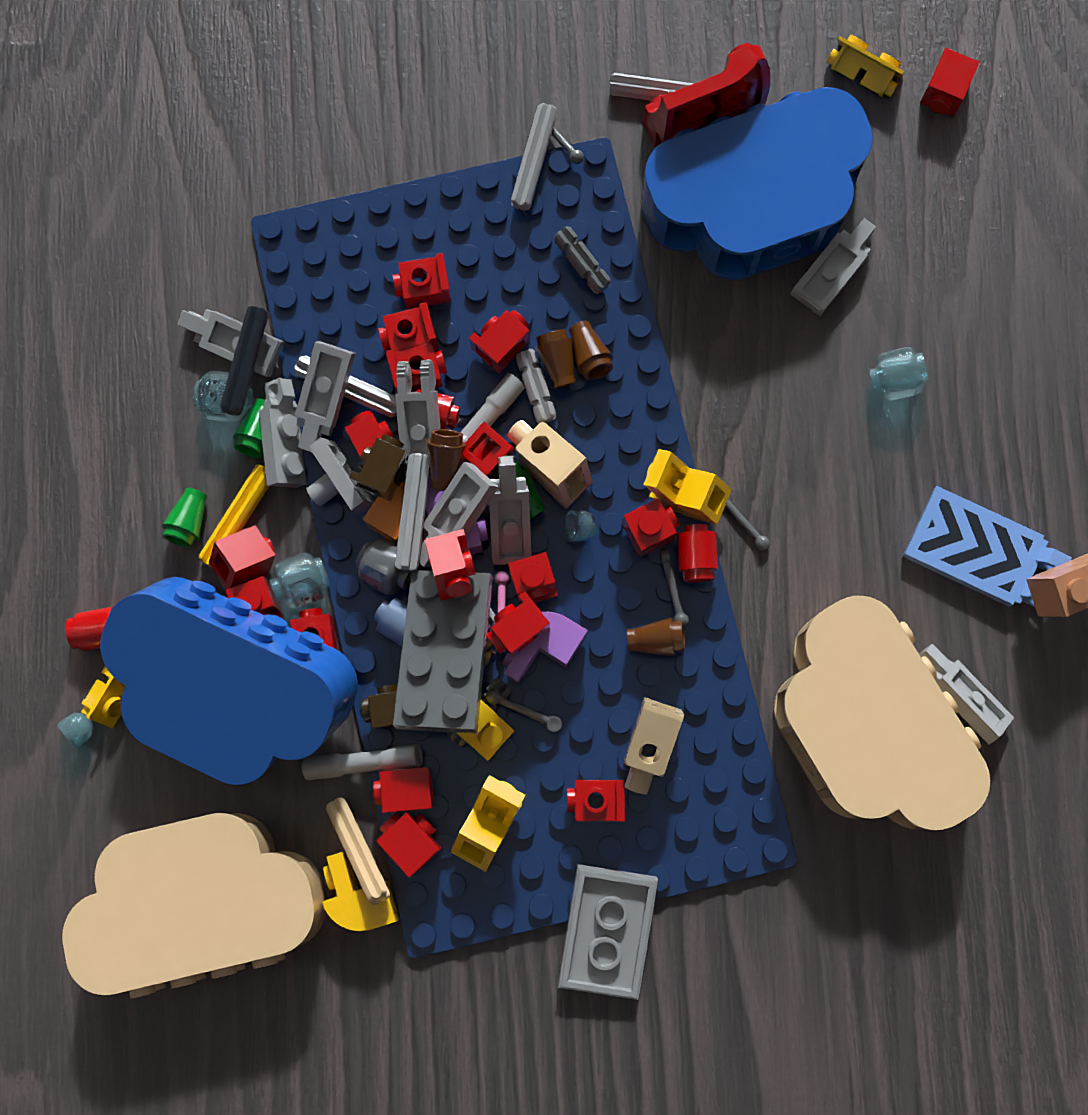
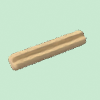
[326,797,390,905]

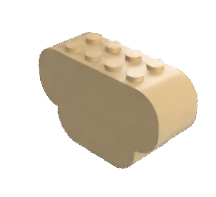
[773,596,990,830]
[62,813,326,998]

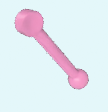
[494,571,510,652]

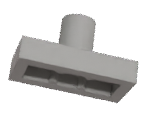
[307,438,375,512]

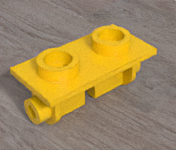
[826,35,904,97]
[81,666,126,729]

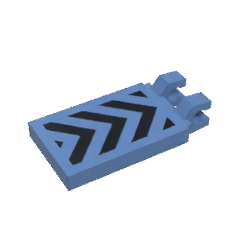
[902,486,1072,607]

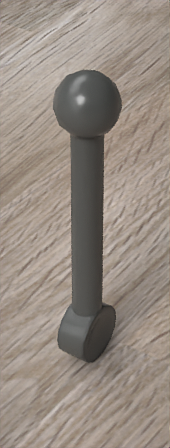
[534,114,584,165]
[725,499,770,551]
[659,548,689,627]
[486,689,562,732]

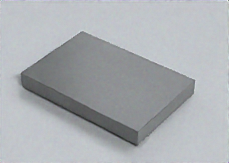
[558,864,658,1000]

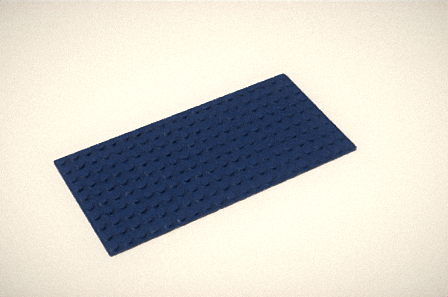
[251,137,797,958]

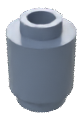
[373,597,407,646]

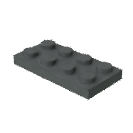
[393,570,493,734]

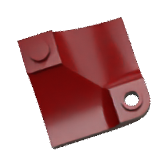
[643,43,770,148]

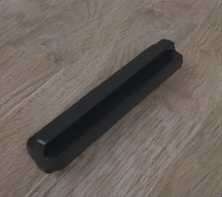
[220,306,268,416]

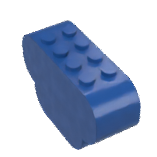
[641,87,873,280]
[100,577,358,785]

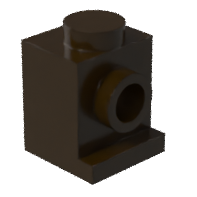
[349,434,408,501]
[361,684,398,730]

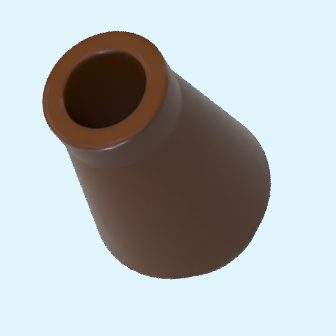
[569,321,613,380]
[535,329,576,389]
[426,429,466,490]
[627,617,686,657]

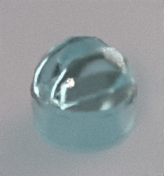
[564,510,597,541]
[57,713,94,748]

